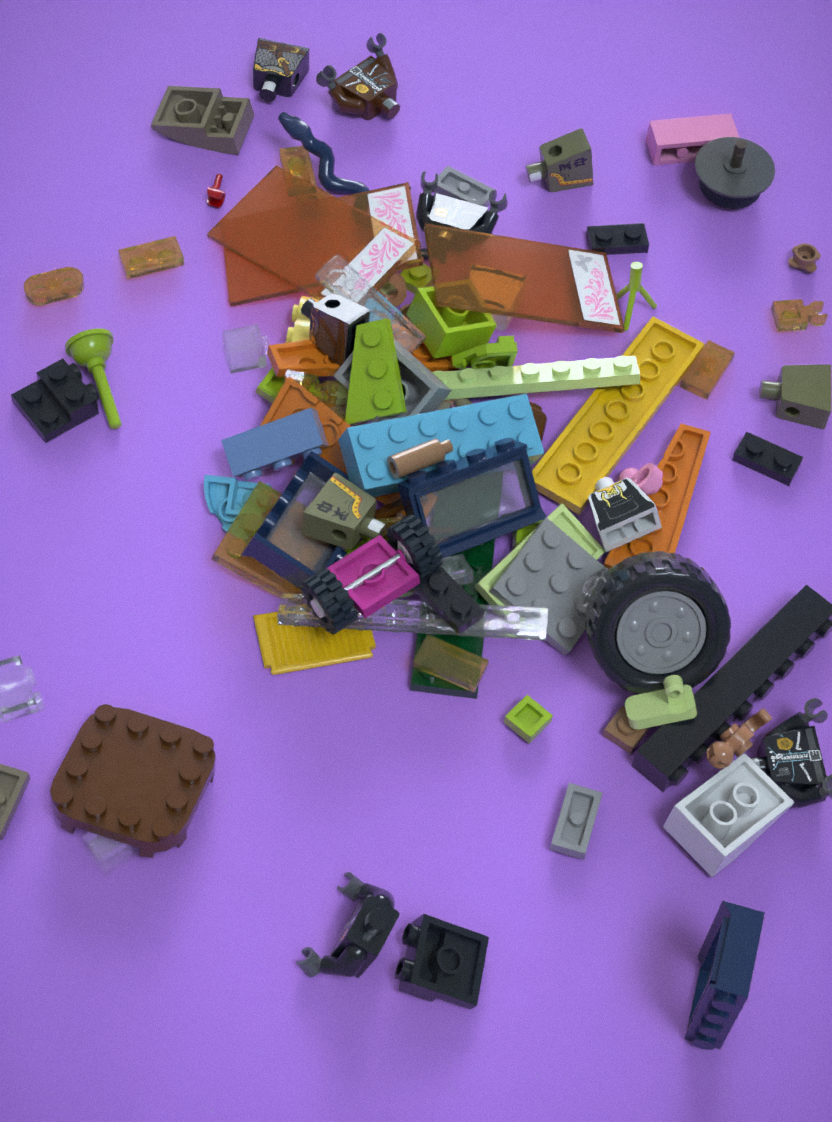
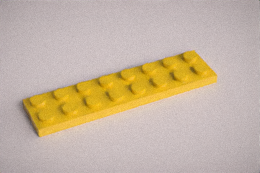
[532,316,705,515]

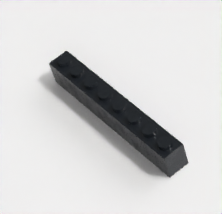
[632,584,832,792]

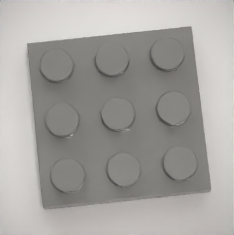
[489,517,608,655]

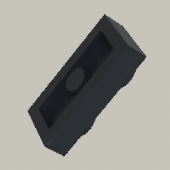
[586,223,649,255]
[732,432,804,486]
[414,566,485,635]

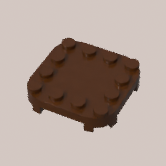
[50,704,216,858]

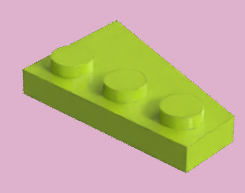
[345,318,407,425]

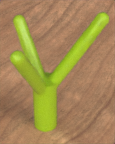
[615,262,657,331]

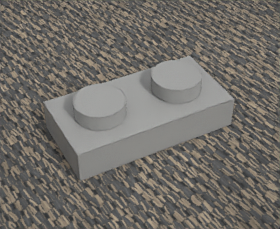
[433,166,494,207]
[550,783,603,860]

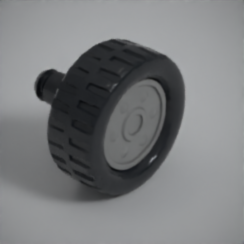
[585,551,731,695]

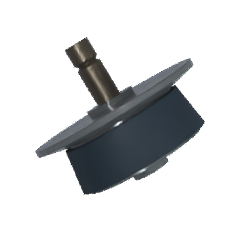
[695,137,775,209]

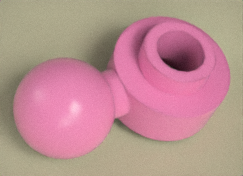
[619,463,663,495]

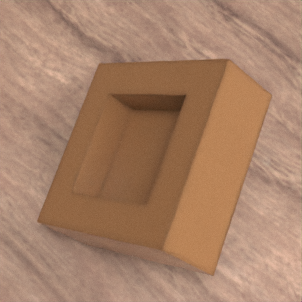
[602,706,650,754]

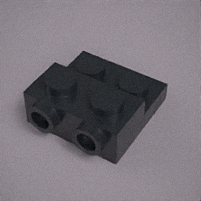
[11,358,100,443]
[395,914,489,1009]

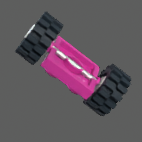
[300,514,443,635]

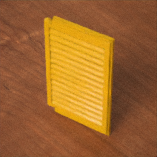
[253,606,376,675]

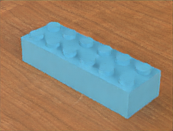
[338,394,545,497]

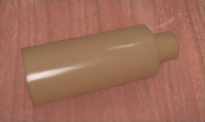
[387,438,453,479]

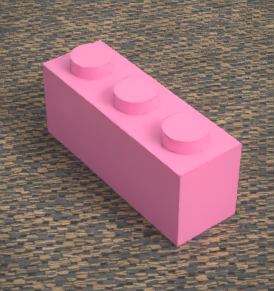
[646,113,739,165]

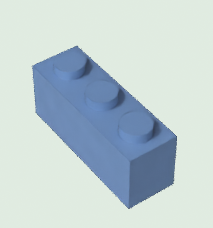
[221,408,329,481]

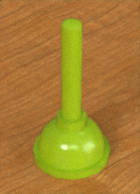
[65,328,122,429]

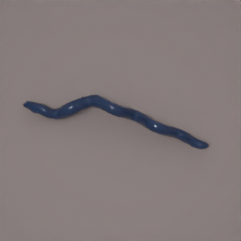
[278,112,446,266]

